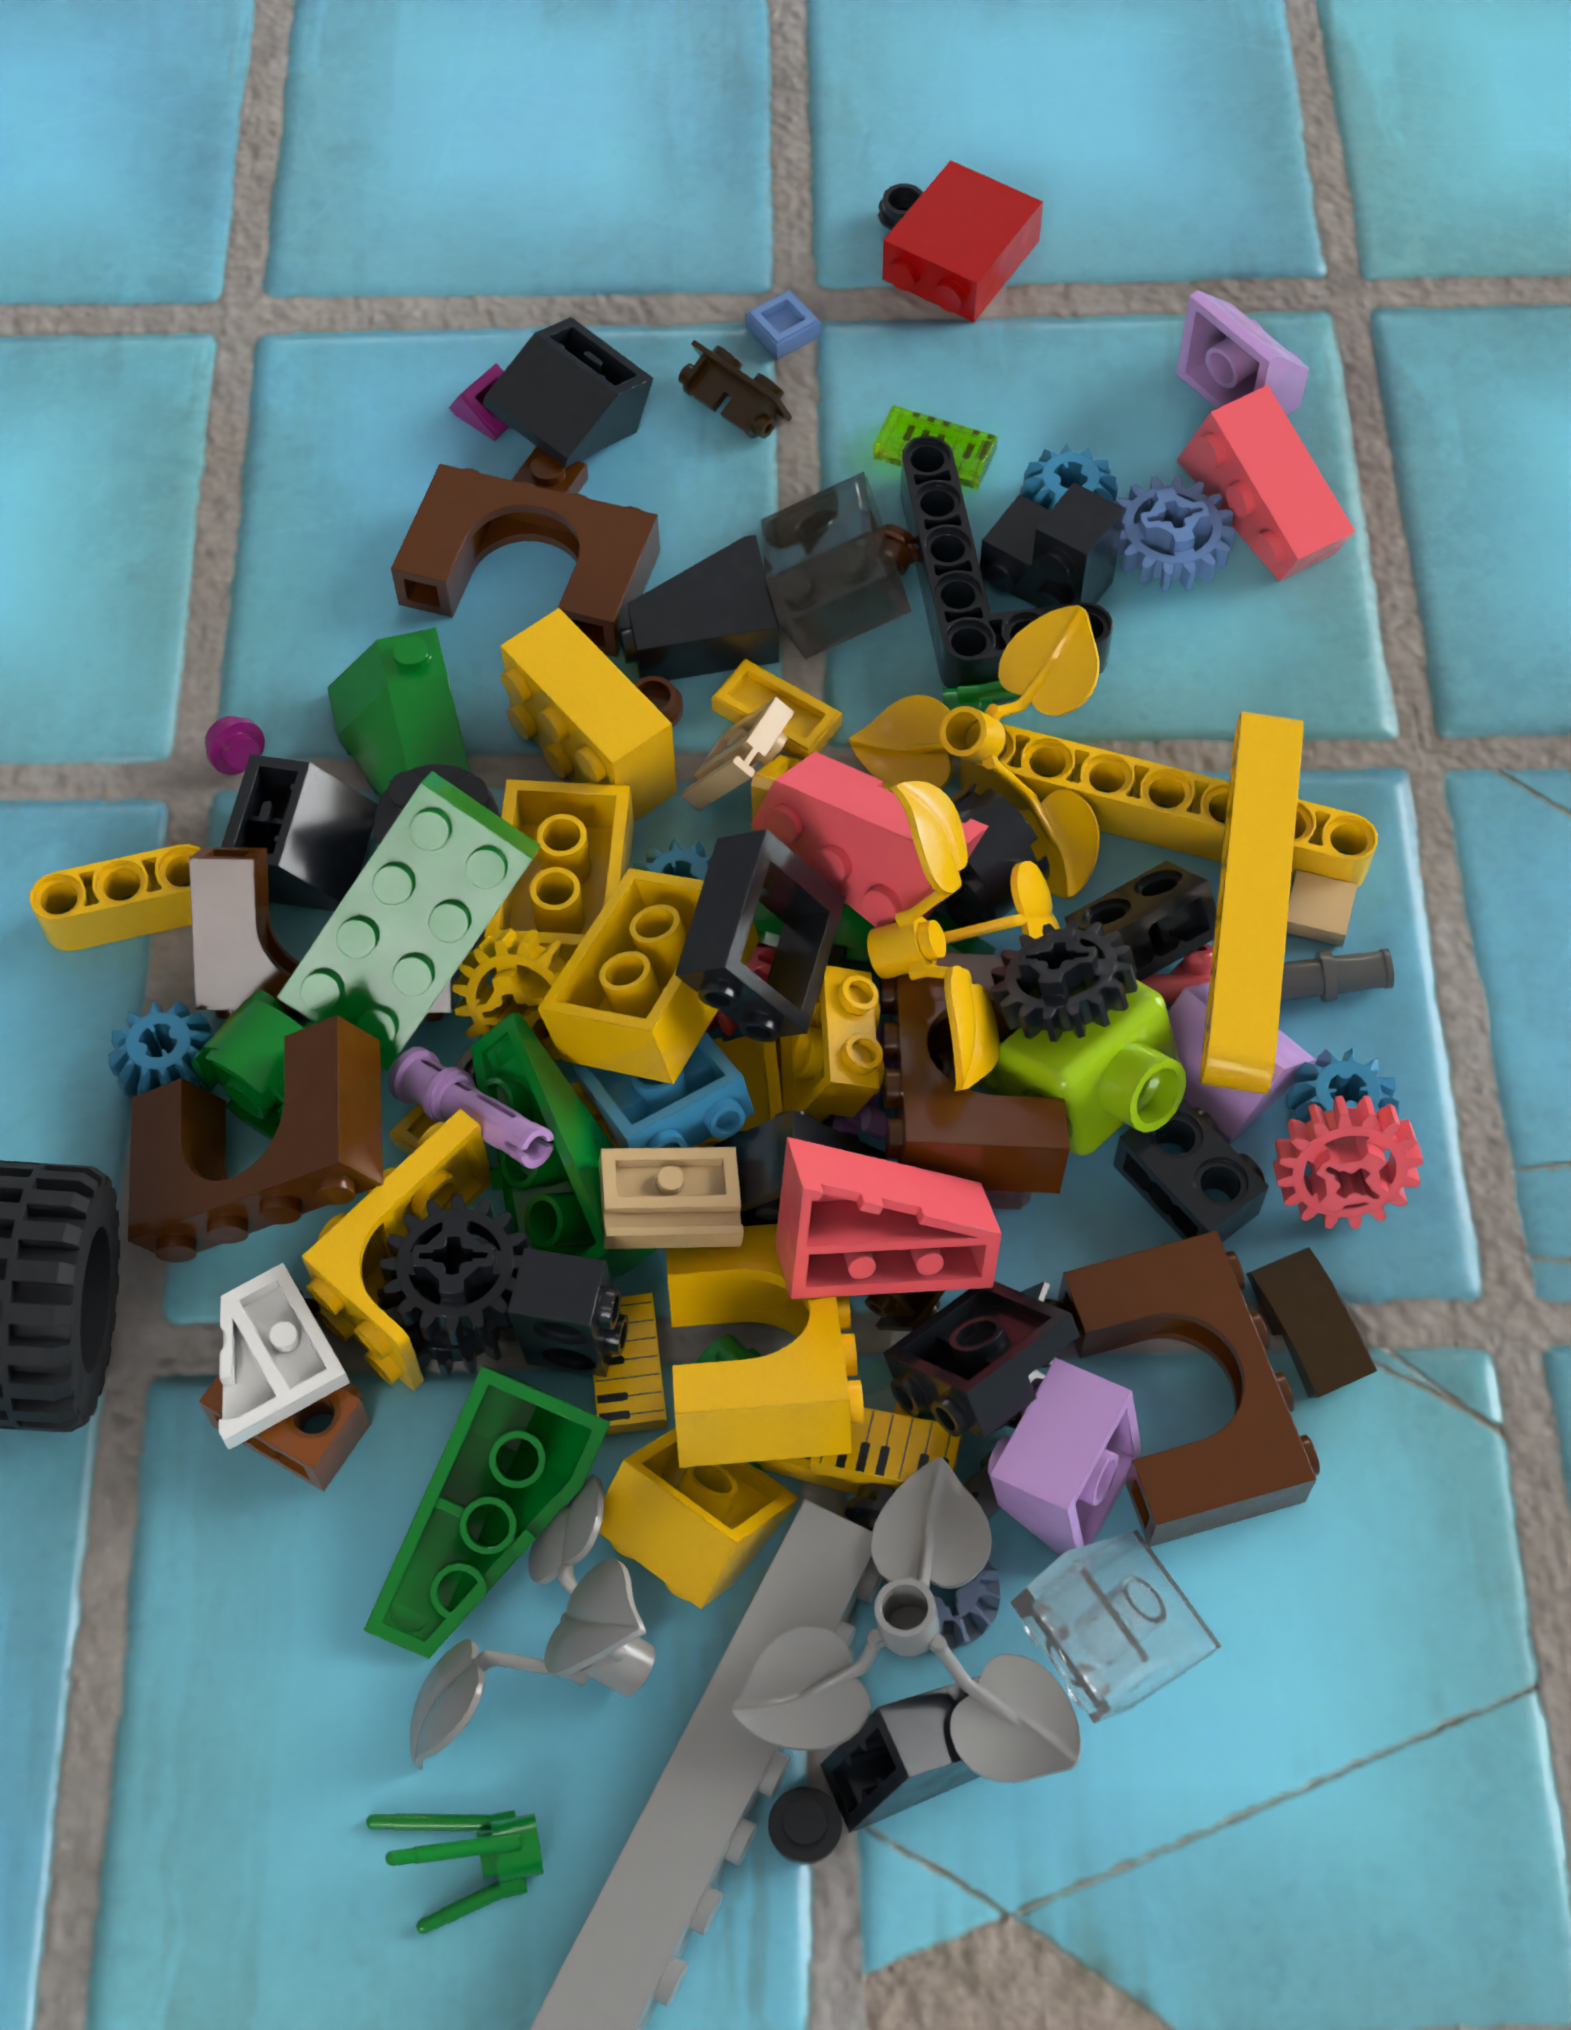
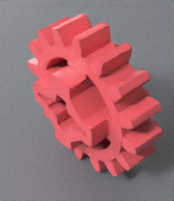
[1273,1096,1423,1229]

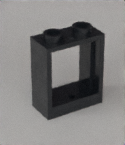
[675,829,846,1042]

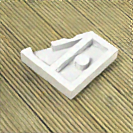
[219,1262,350,1450]

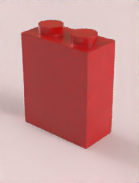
[882,160,1043,322]

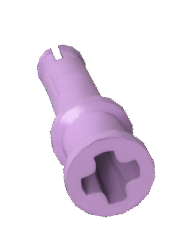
[388,1047,554,1169]

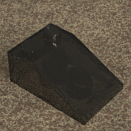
[761,471,911,659]

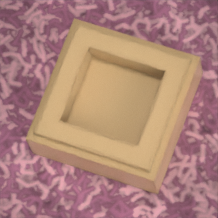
[1286,870,1358,947]

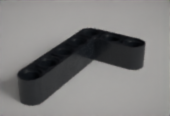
[900,436,1113,688]

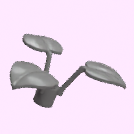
[732,1457,1081,1783]
[410,1474,655,1769]

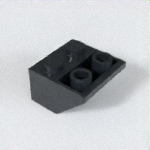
[483,317,653,467]
[221,754,378,912]

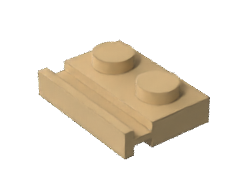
[680,697,794,811]
[599,1147,744,1249]

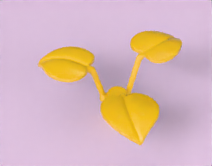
[848,605,1100,900]
[867,781,1060,1091]

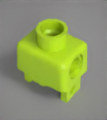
[975,979,1186,1156]

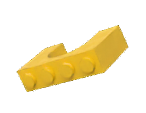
[666,1224,864,1468]

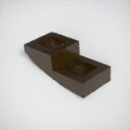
[1246,1247,1377,1398]

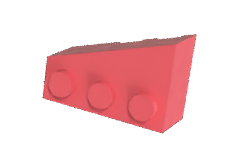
[1177,385,1356,582]
[750,752,988,928]
[775,1137,1002,1299]

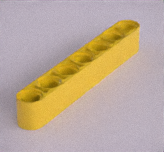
[1200,711,1304,1095]
[959,723,1378,888]

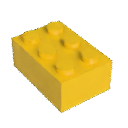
[500,608,677,822]
[484,779,634,978]
[538,868,760,1084]

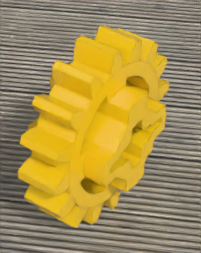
[452,928,569,1060]

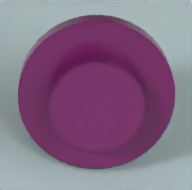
[205,716,265,775]

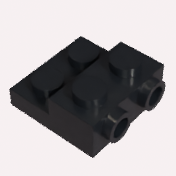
[883,1281,1080,1439]

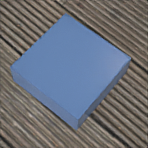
[745,289,821,360]

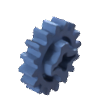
[1116,476,1236,591]

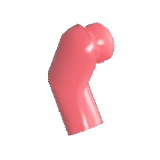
[1140,944,1213,1006]

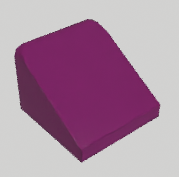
[449,363,510,441]

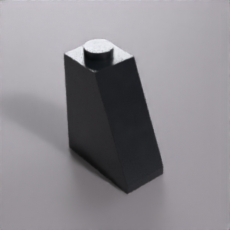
[619,535,779,681]
[820,1676,981,1833]

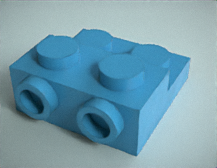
[572,1031,755,1148]

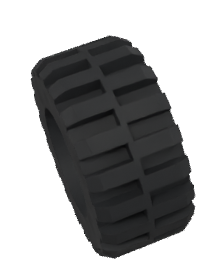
[0,1160,120,1433]

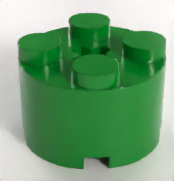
[192,989,315,1140]

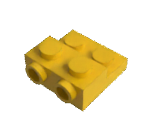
[775,965,884,1123]

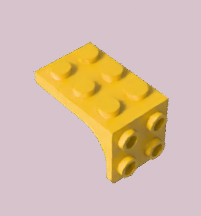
[301,1108,492,1391]

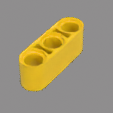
[29,844,201,951]

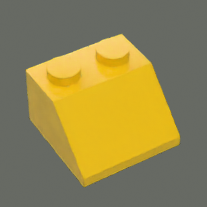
[599,1427,799,1609]

